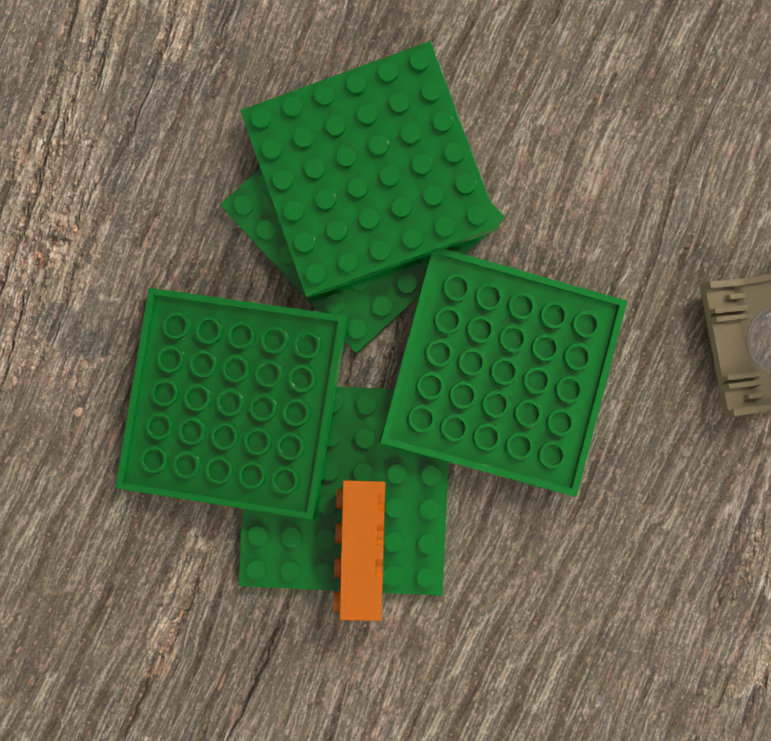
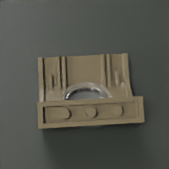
[700,273,771,418]

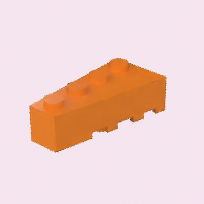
[333,481,385,621]

